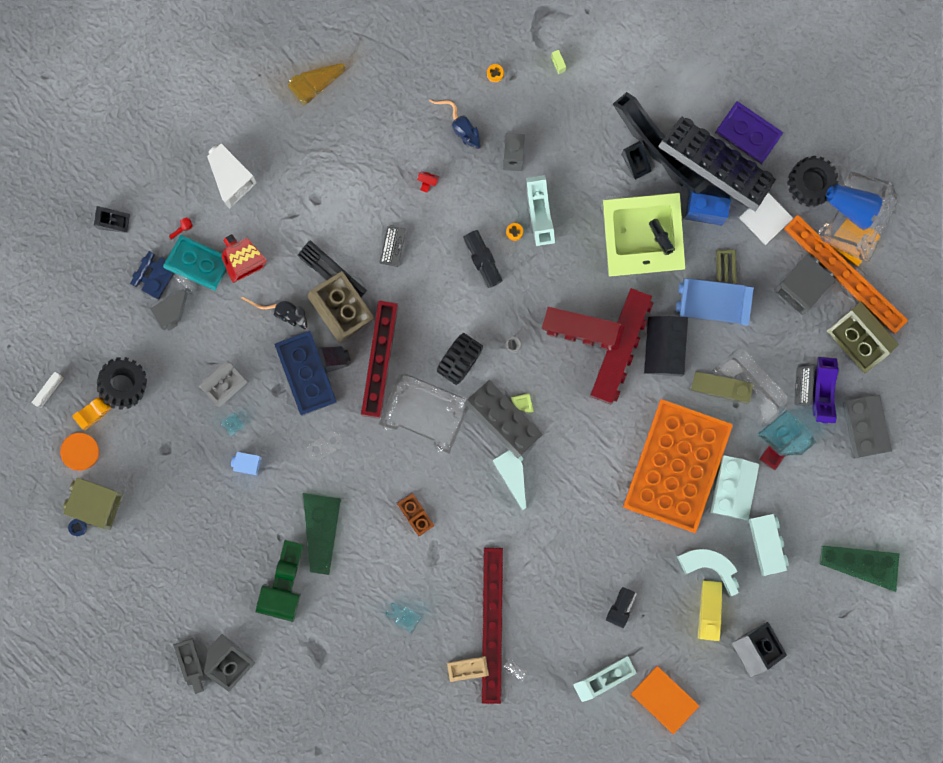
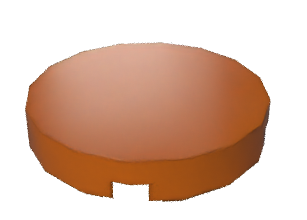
[60,433,100,471]

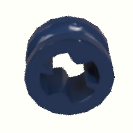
[68,519,87,536]

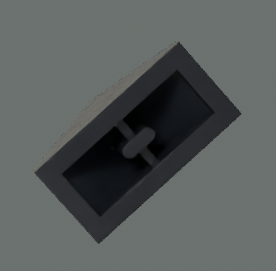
[621,141,652,180]
[94,206,130,233]

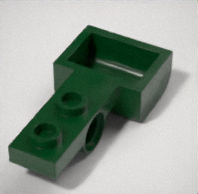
[255,539,304,622]

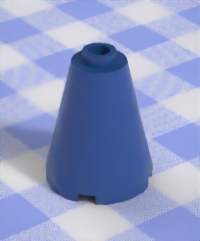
[826,184,883,230]

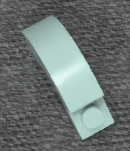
[526,175,555,246]
[677,549,740,596]

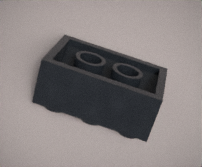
[644,316,688,377]

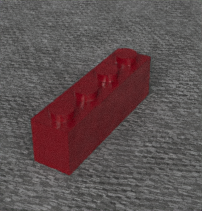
[542,307,624,351]

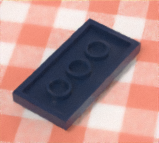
[274,331,337,416]

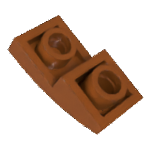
[396,492,434,537]

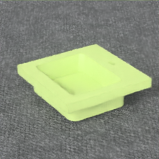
[603,192,685,276]

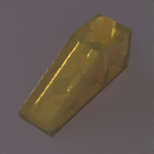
[287,63,346,106]

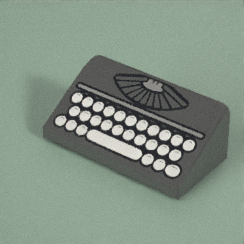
[380,226,406,267]
[794,366,814,406]

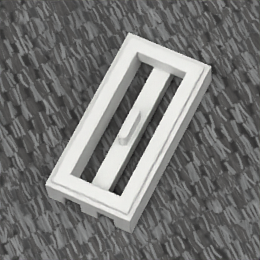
[31,372,64,408]

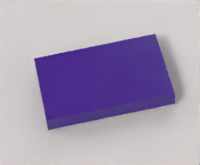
[715,101,784,165]

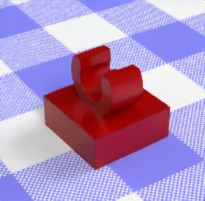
[417,171,440,193]

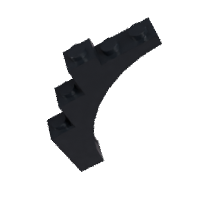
[613,92,711,194]

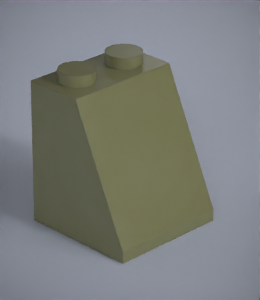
[63,478,124,530]

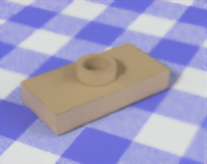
[447,656,489,682]

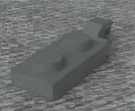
[173,638,205,694]

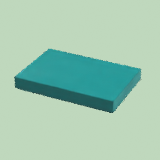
[163,235,227,291]

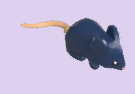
[429,100,481,149]

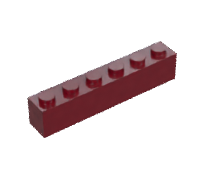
[590,288,654,405]
[361,301,398,419]

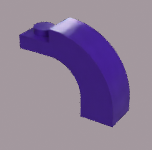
[813,357,839,423]

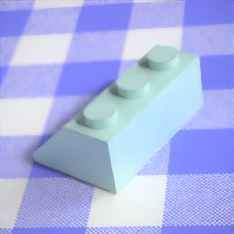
[710,455,759,521]

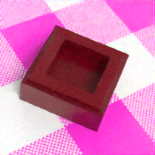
[759,444,786,471]

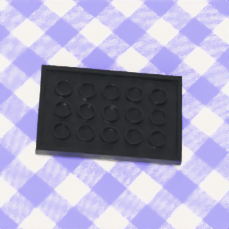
[658,116,776,212]

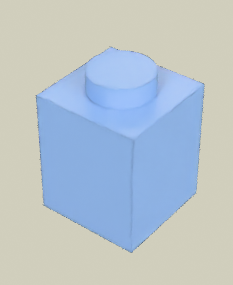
[231,452,261,476]

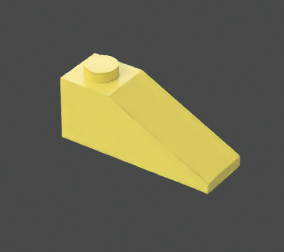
[697,580,722,641]

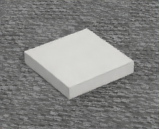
[739,193,793,245]

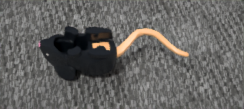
[241,297,307,330]

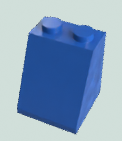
[685,185,731,226]

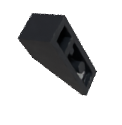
[318,346,351,373]

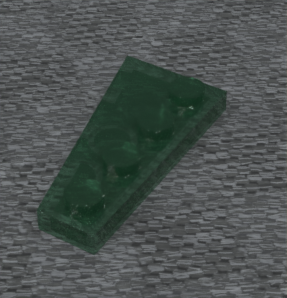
[303,493,341,575]
[820,545,900,592]

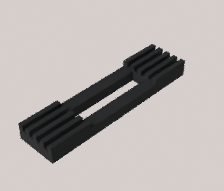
[297,240,367,298]

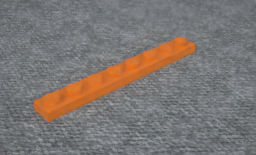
[784,215,908,335]

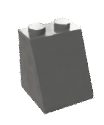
[774,254,835,315]

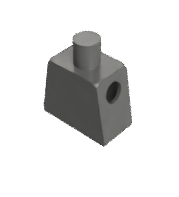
[503,133,525,171]

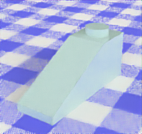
[493,450,526,510]
[573,656,637,702]

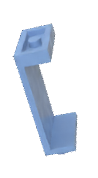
[676,278,754,326]

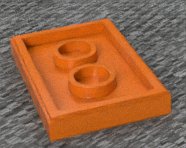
[631,666,700,735]

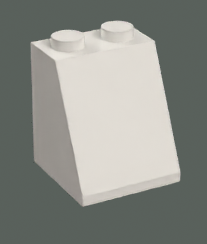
[207,144,257,209]

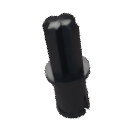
[649,219,675,255]

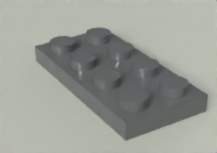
[464,380,543,458]

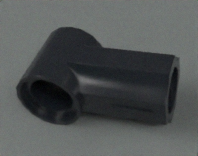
[606,587,637,628]

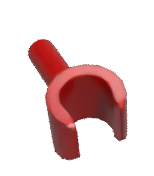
[169,217,193,240]

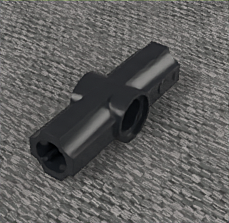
[463,230,503,288]

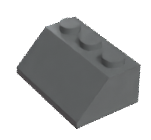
[842,395,892,459]

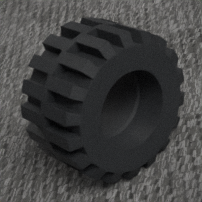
[787,156,839,207]
[437,333,483,385]
[97,357,147,410]

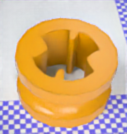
[487,64,504,83]
[506,223,523,241]

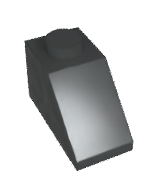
[150,289,188,331]

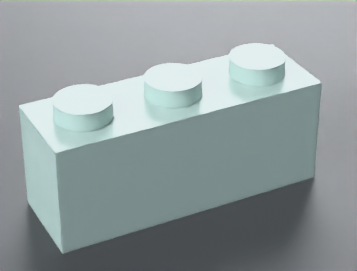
[749,514,789,576]

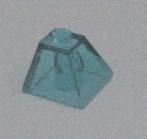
[758,410,816,456]

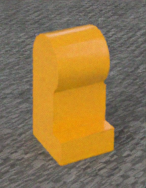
[72,397,111,431]

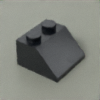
[732,622,787,677]

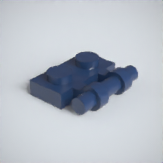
[130,251,174,300]

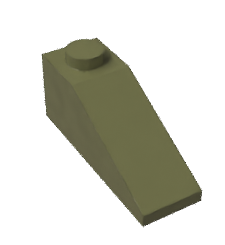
[691,372,754,404]

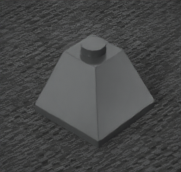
[204,634,255,692]

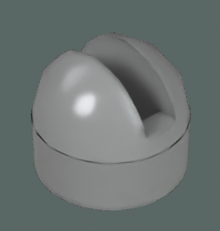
[506,337,522,352]

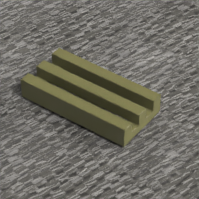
[716,250,737,284]

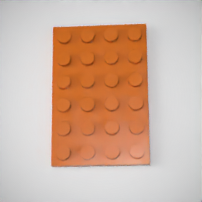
[622,399,733,533]

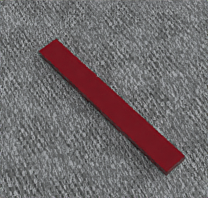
[482,548,503,704]

